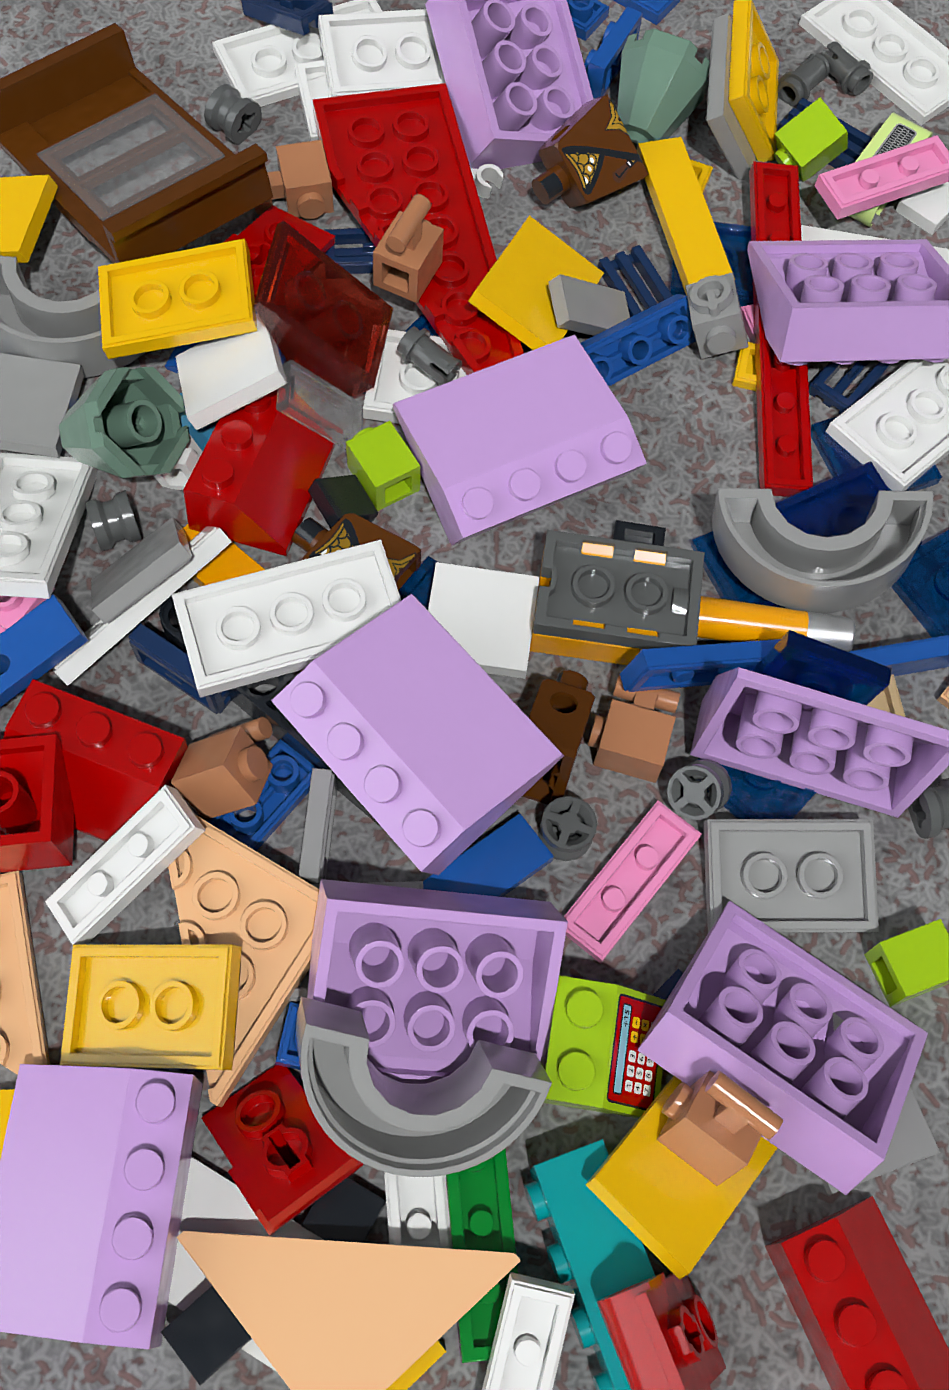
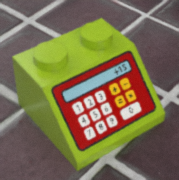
[544,975,666,1119]

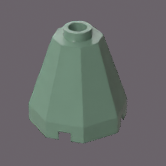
[617,29,710,150]
[59,367,190,478]

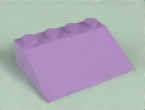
[425,0,593,169]
[747,239,949,366]
[392,334,647,545]
[271,594,564,875]
[690,667,949,818]
[301,879,568,1084]
[638,901,928,1195]
[0,1064,203,1349]

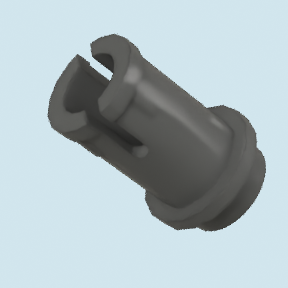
[821,41,873,95]
[778,53,830,106]
[397,326,462,385]

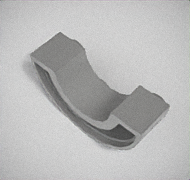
[0,256,145,378]
[711,488,933,613]
[296,997,552,1177]

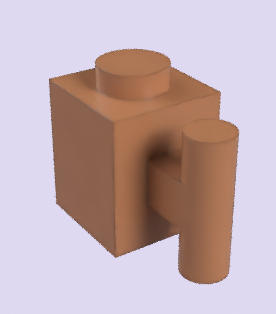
[255,140,334,219]
[373,194,444,303]
[587,675,680,783]
[171,717,273,820]
[657,1070,783,1186]

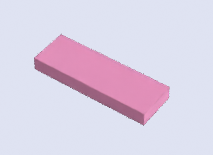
[815,135,949,220]
[564,801,702,964]

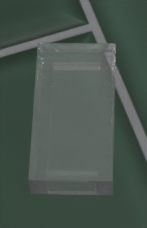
[276,360,364,450]

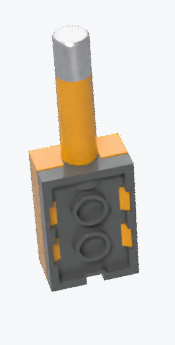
[530,530,856,665]

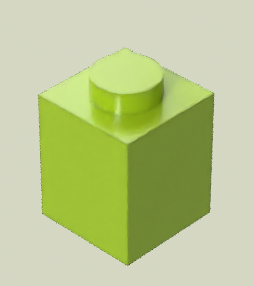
[774,97,848,182]
[346,421,421,511]
[864,919,949,1007]

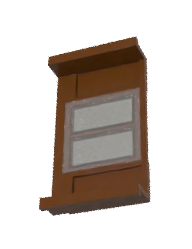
[0,23,273,263]

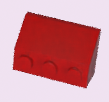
[183,388,337,556]
[3,679,188,842]
[0,734,75,873]
[765,1196,949,1390]

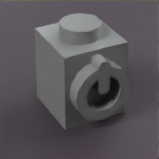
[685,272,749,359]

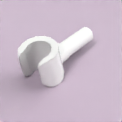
[471,164,503,199]

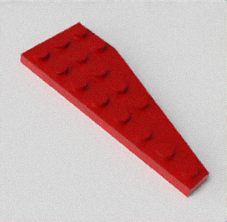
[313,83,524,375]

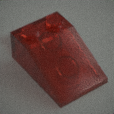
[253,220,393,404]

